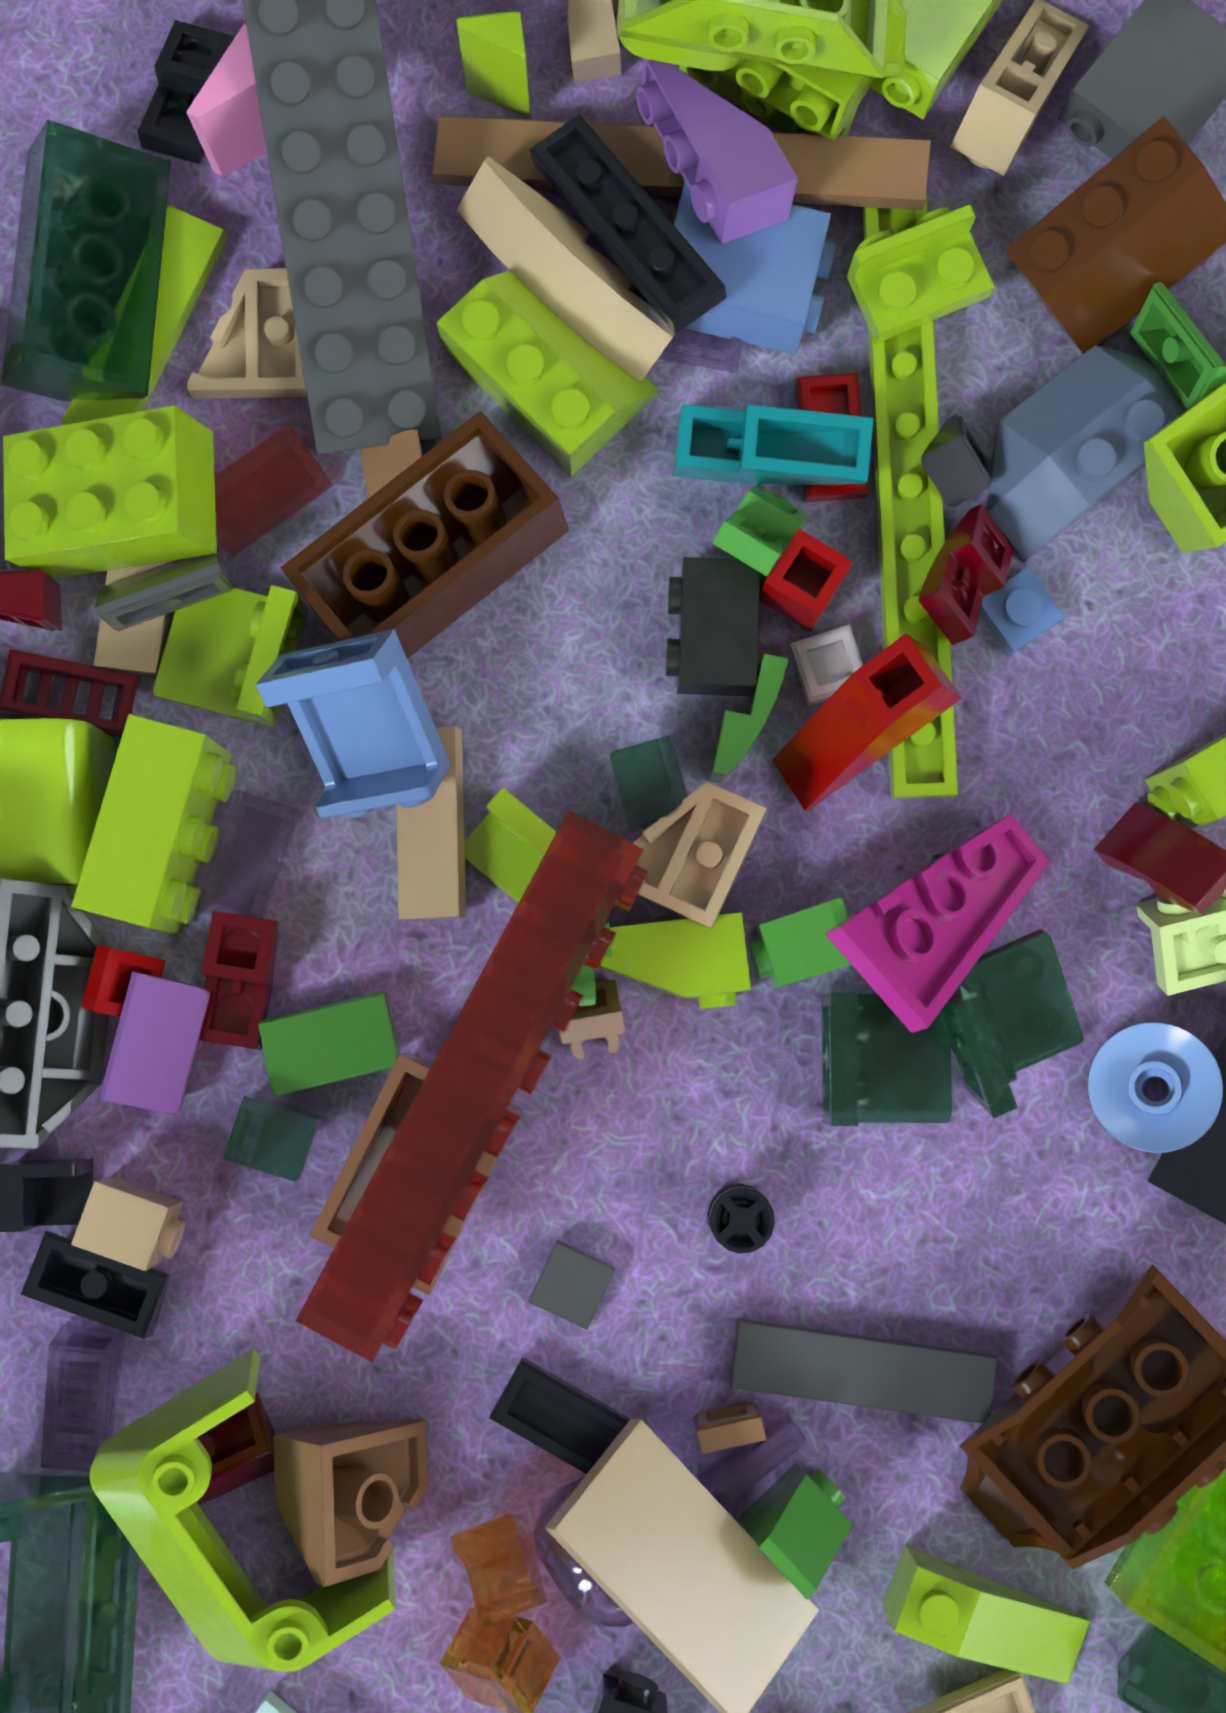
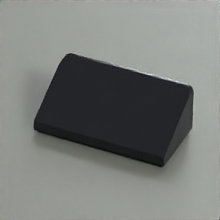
[20,1231,170,1339]

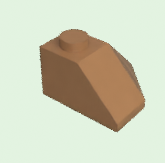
[273,1420,429,1587]

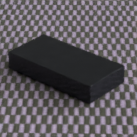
[489,1357,630,1474]

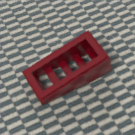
[0,569,62,631]
[0,649,139,737]

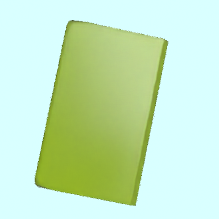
[456,11,531,118]

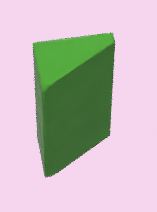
[1130,282,1226,410]
[258,990,400,1096]

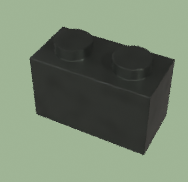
[666,557,760,697]

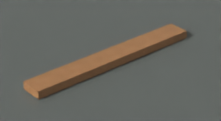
[432,116,931,210]

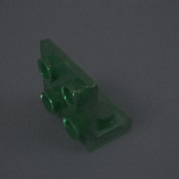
[939,929,1084,1118]
[821,992,952,1126]

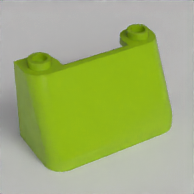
[0,718,115,896]

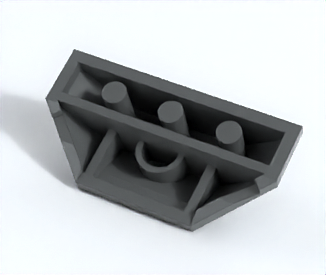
[0,878,108,1149]

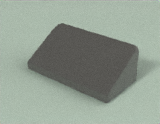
[95,547,234,631]

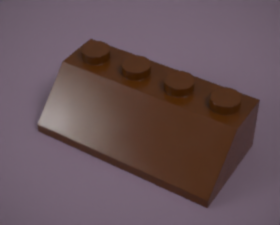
[280,411,569,659]

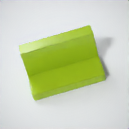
[465,787,600,923]

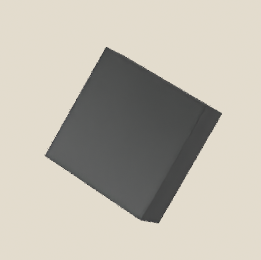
[529,1240,615,1330]

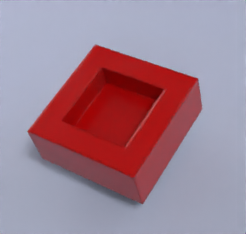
[81,944,166,1017]

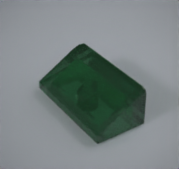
[1117,1623,1226,1713]

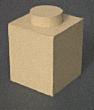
[71,1176,185,1271]

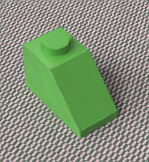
[748,897,852,988]
[740,1463,852,1600]

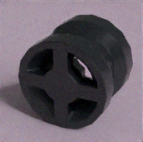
[707,1183,775,1254]

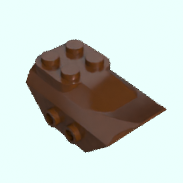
[959,1264,1226,1569]

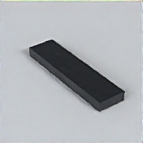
[529,114,727,334]

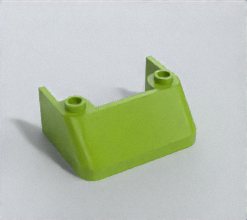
[90,1347,396,1672]

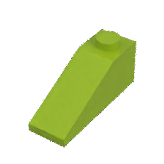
[593,912,751,1010]
[882,1544,1090,1684]

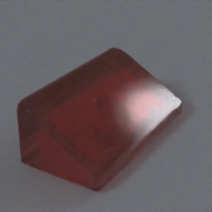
[214,425,333,557]

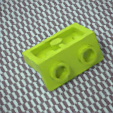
[847,205,995,343]

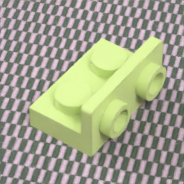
[1136,889,1226,996]

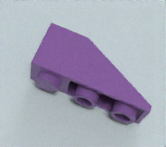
[636,59,798,244]

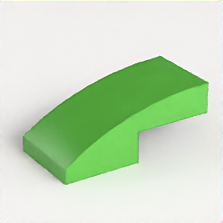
[712,484,811,576]
[709,653,789,783]

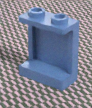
[255,629,451,818]

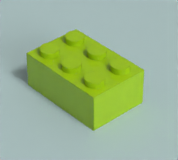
[3,405,217,579]
[71,714,236,935]

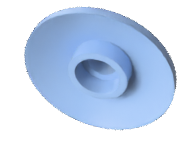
[1088,1023,1223,1153]

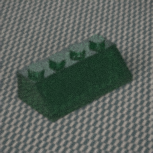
[1,119,171,401]

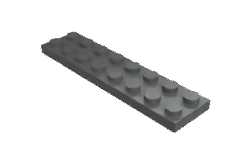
[242,0,441,455]

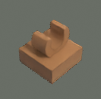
[553,979,626,1060]

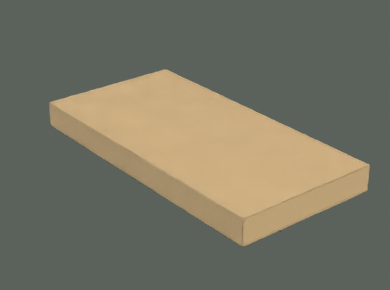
[544,1419,819,1713]

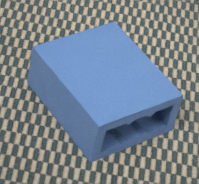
[674,181,837,355]

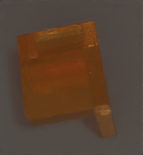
[450,1513,547,1626]
[439,1605,561,1713]

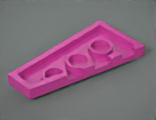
[824,814,1050,1033]

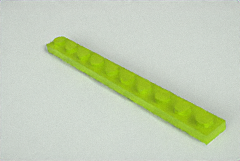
[862,195,958,800]

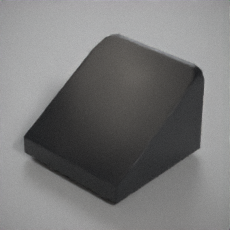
[921,414,992,507]

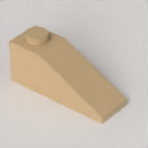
[950,0,1090,176]

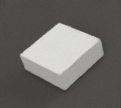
[789,625,863,705]

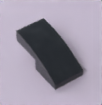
[137,20,234,164]

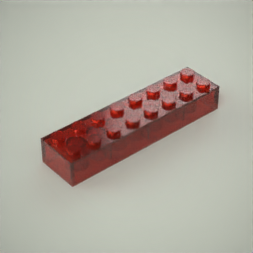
[296,810,649,1362]

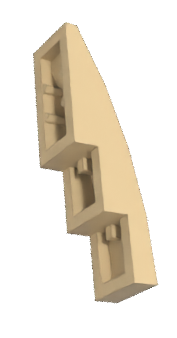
[456,156,675,383]

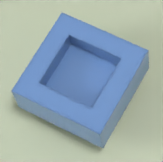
[980,567,1065,656]

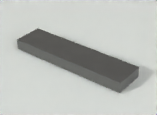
[730,1318,998,1424]

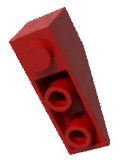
[772,633,962,811]

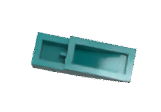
[672,404,874,485]

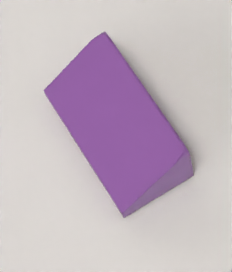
[99,972,210,1115]

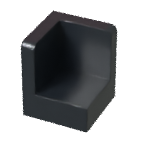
[0,1159,93,1232]

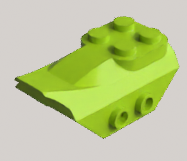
[617,0,907,79]

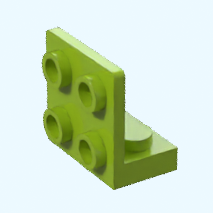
[153,585,309,728]

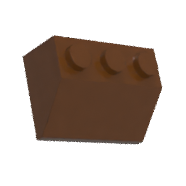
[1005,116,1226,355]

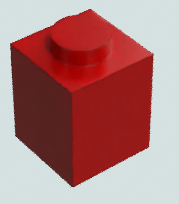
[759,528,853,632]

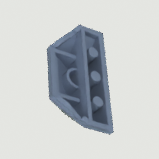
[985,345,1186,562]

